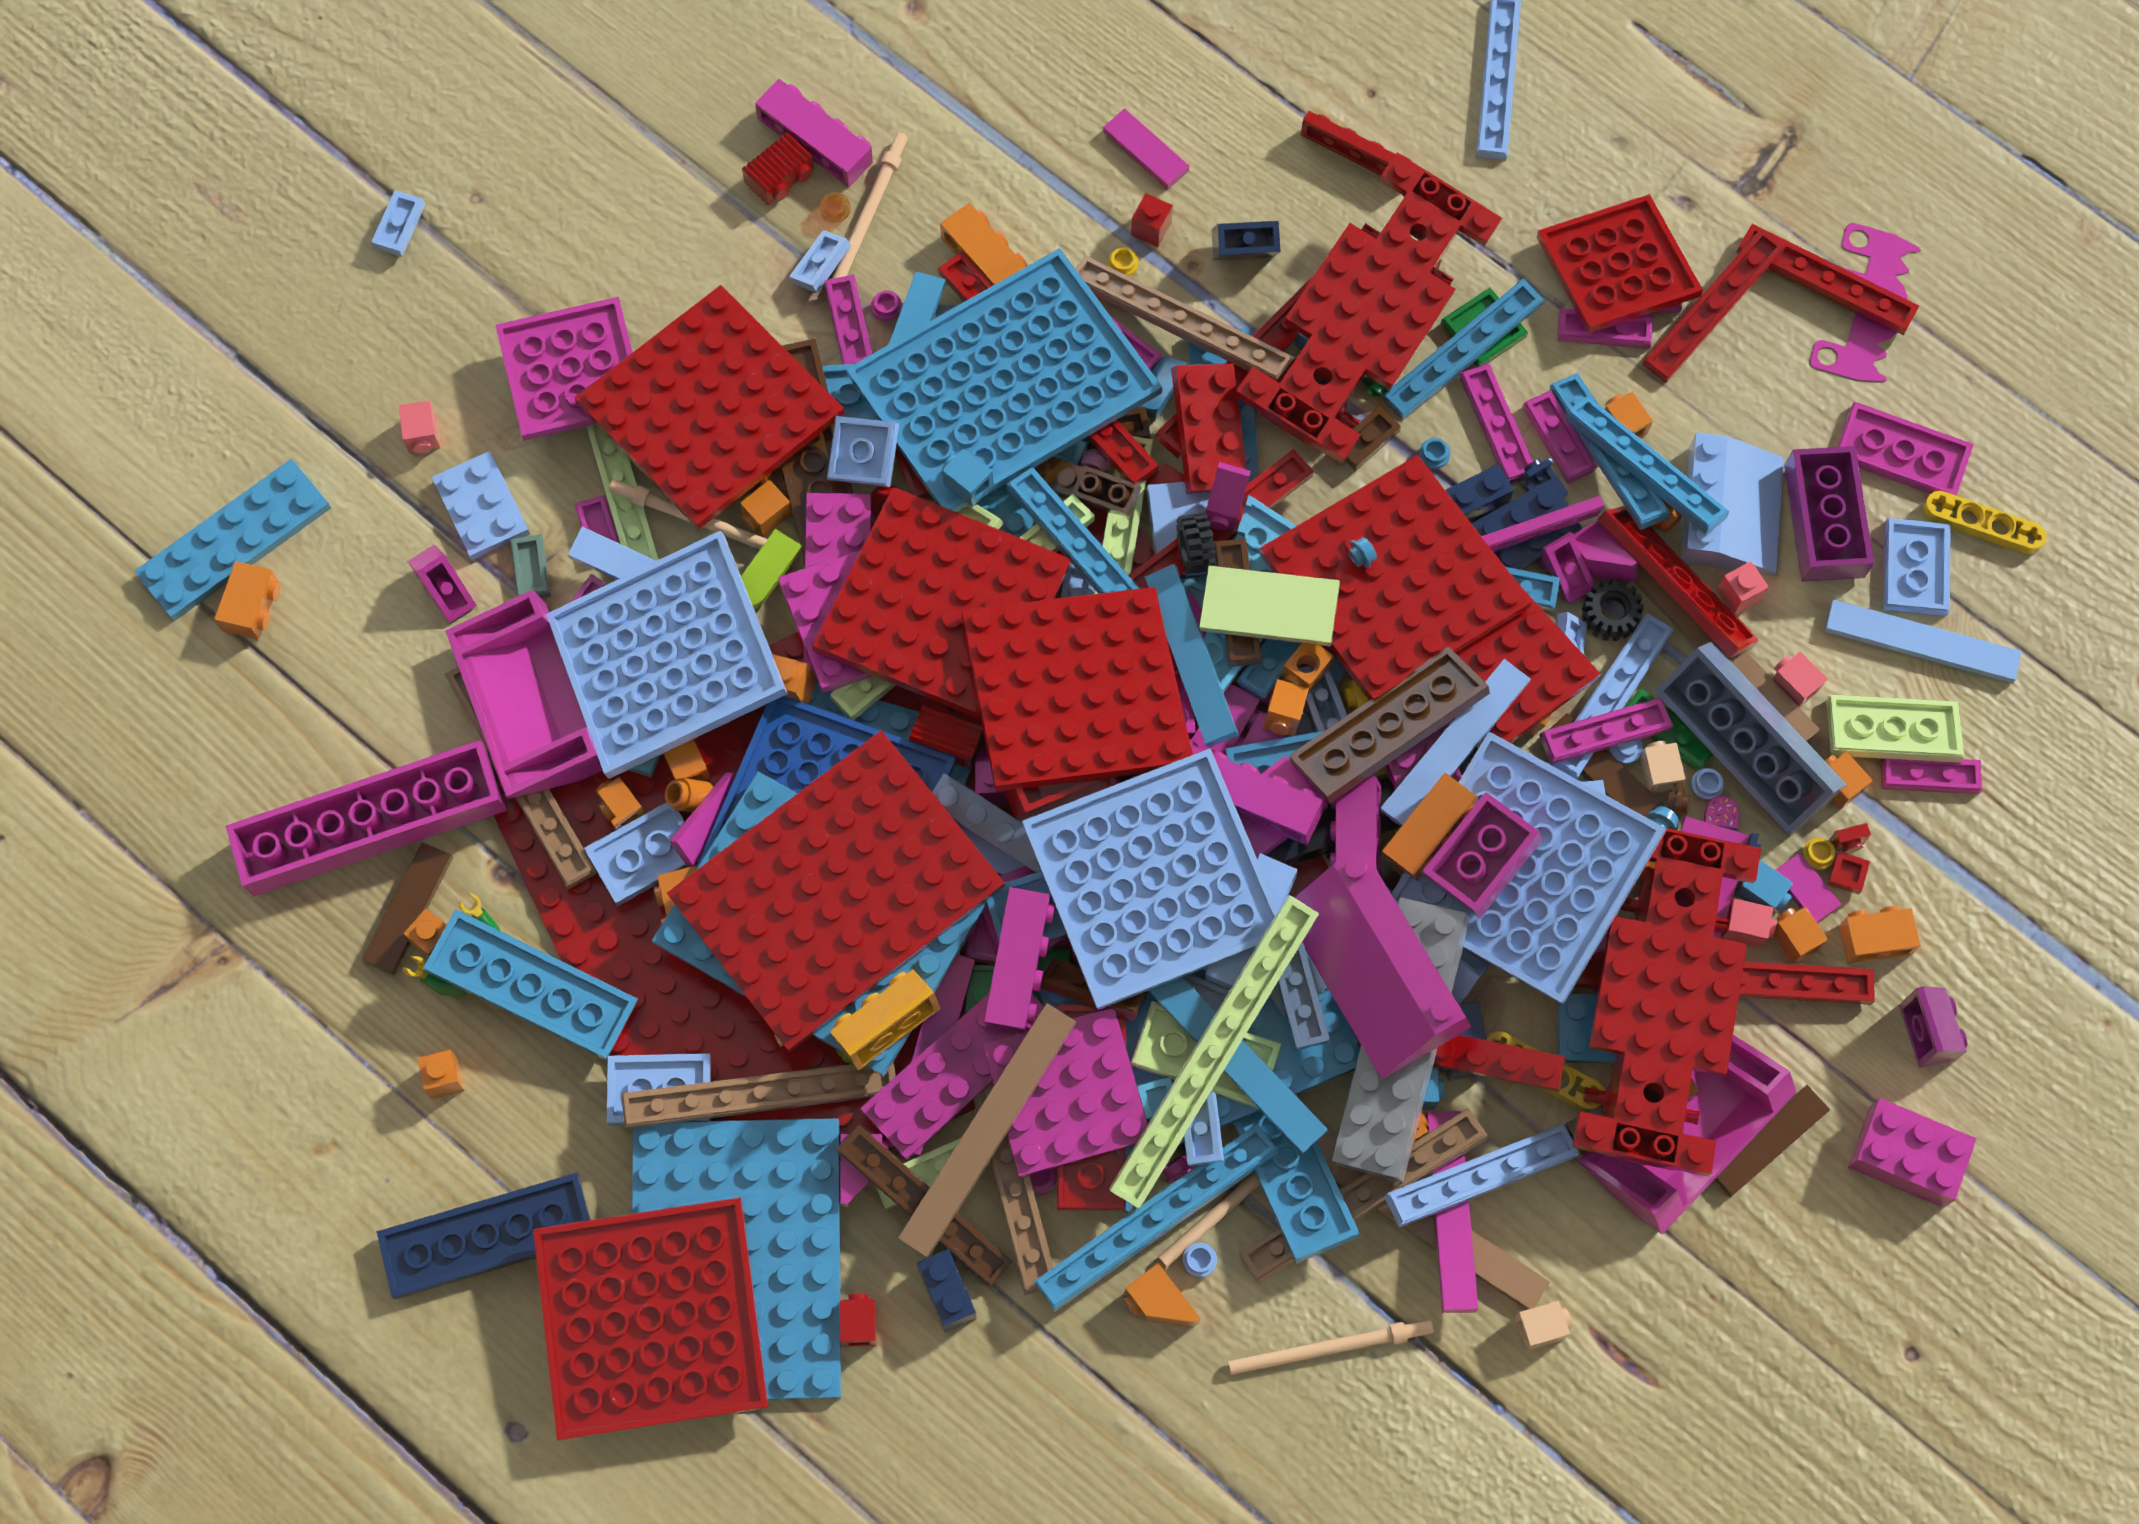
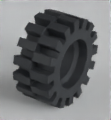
[1176,512,1216,575]
[1582,578,1644,641]

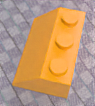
[830,969,940,1071]

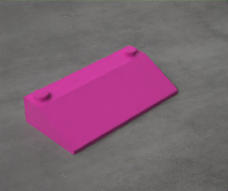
[445,590,603,799]
[1294,847,1471,1080]
[1578,1035,1797,1234]

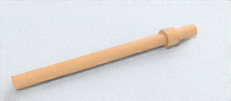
[832,133,908,279]
[609,479,767,550]
[1158,1172,1260,1268]
[1228,1320,1434,1375]

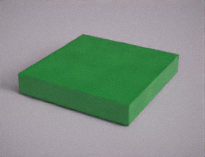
[1440,287,1528,368]

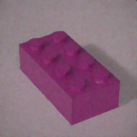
[1784,446,1874,582]

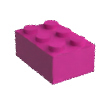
[1423,792,1543,919]
[1848,1098,1977,1208]

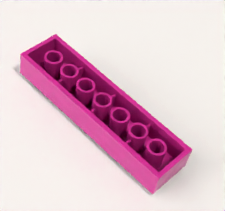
[226,740,507,897]

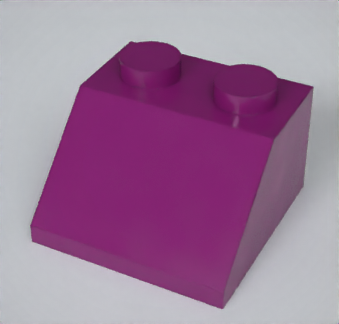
[1899,986,1967,1068]

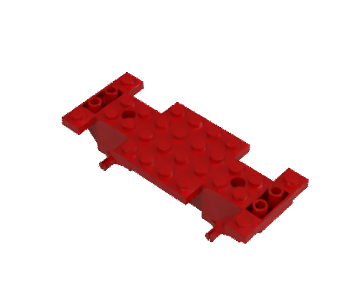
[1234,152,1502,464]
[1572,828,1761,1177]

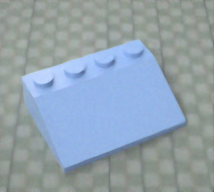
[1680,432,1784,575]

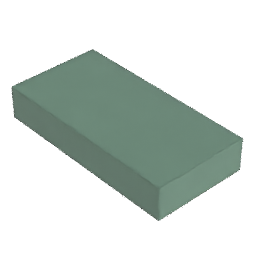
[510,534,551,598]

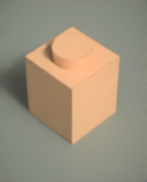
[1639,741,1686,794]
[1515,1301,1572,1351]

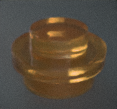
[820,192,851,223]

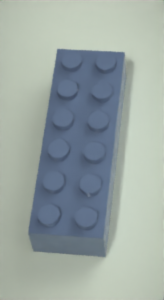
[1655,642,1847,835]

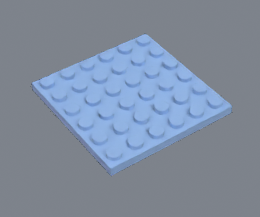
[546,530,788,779]
[1391,732,1666,1005]
[1022,748,1279,1010]

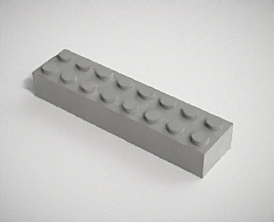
[1332,897,1470,1183]

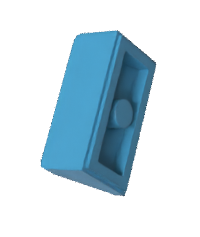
[1138,356,1190,420]

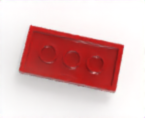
[1171,364,1248,494]

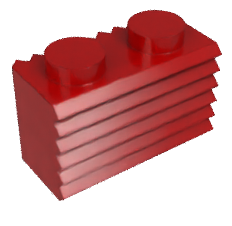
[742,132,814,205]
[909,703,984,769]

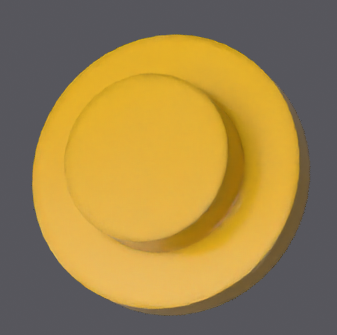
[1108,247,1139,277]
[1802,837,1836,870]

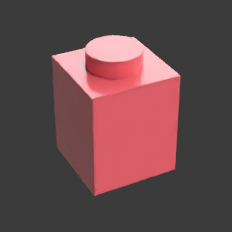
[398,400,440,454]
[1716,561,1769,615]
[1773,651,1828,708]
[1722,899,1777,947]

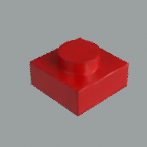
[1829,823,1871,854]
[1827,851,1870,895]

